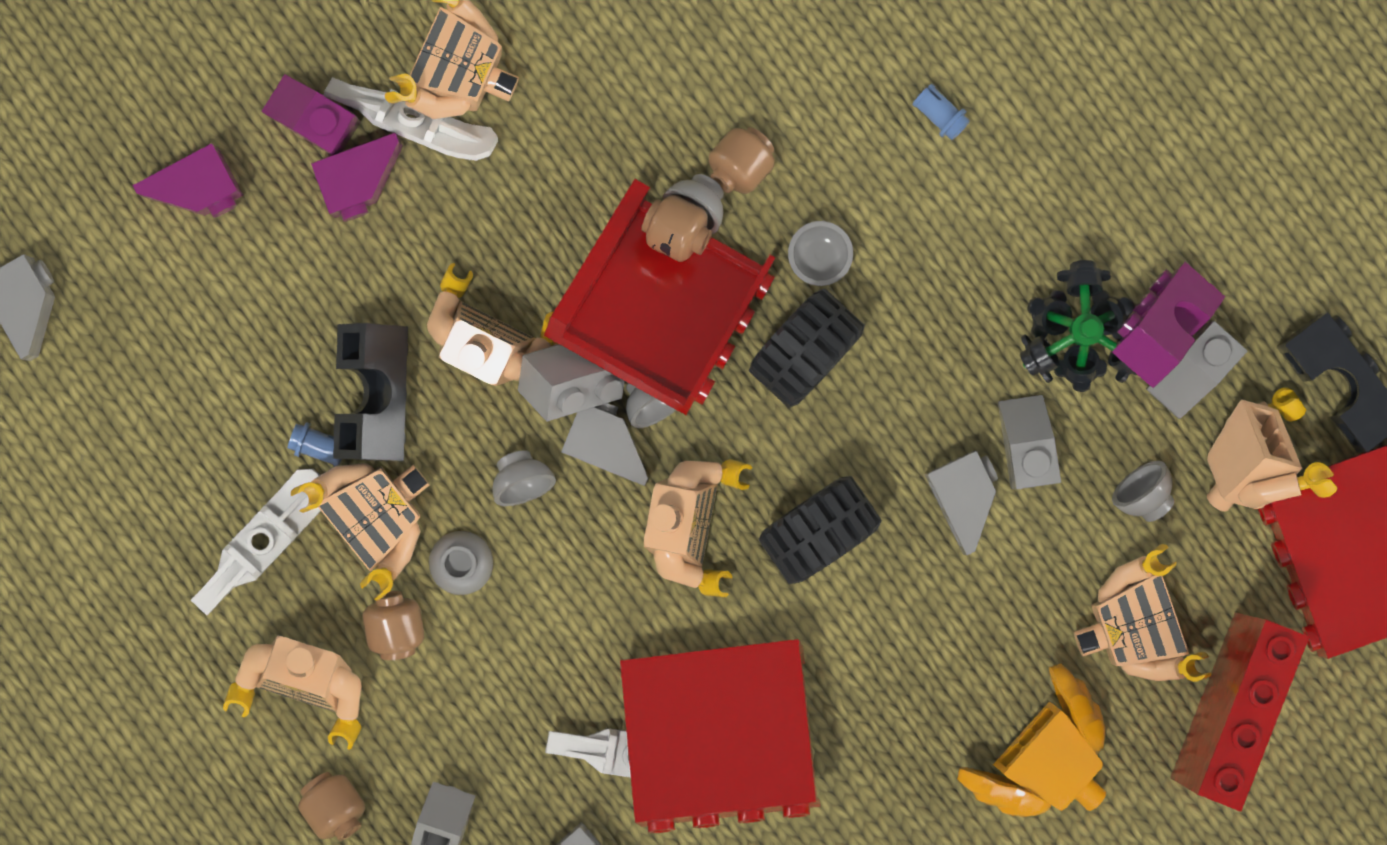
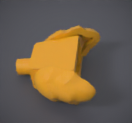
[957,664,1106,817]

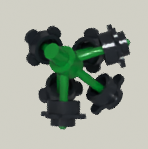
[1020,260,1137,392]

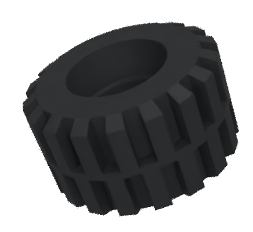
[749,288,865,408]
[758,476,882,584]

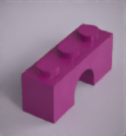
[1112,262,1225,388]

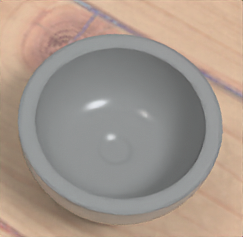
[663,174,724,234]
[788,221,853,286]
[626,383,676,428]
[492,451,556,506]
[1112,461,1174,522]
[429,531,493,595]

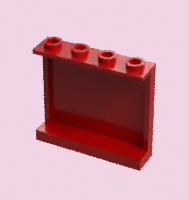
[544,179,776,415]
[1257,445,1387,659]
[1170,613,1310,812]
[620,639,820,833]

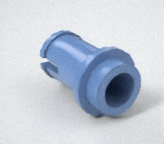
[912,84,970,140]
[287,422,342,466]

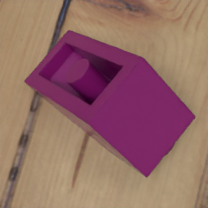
[261,74,361,156]
[311,133,403,222]
[132,143,244,218]

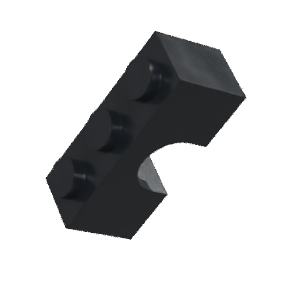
[1277,312,1387,453]
[333,323,409,461]

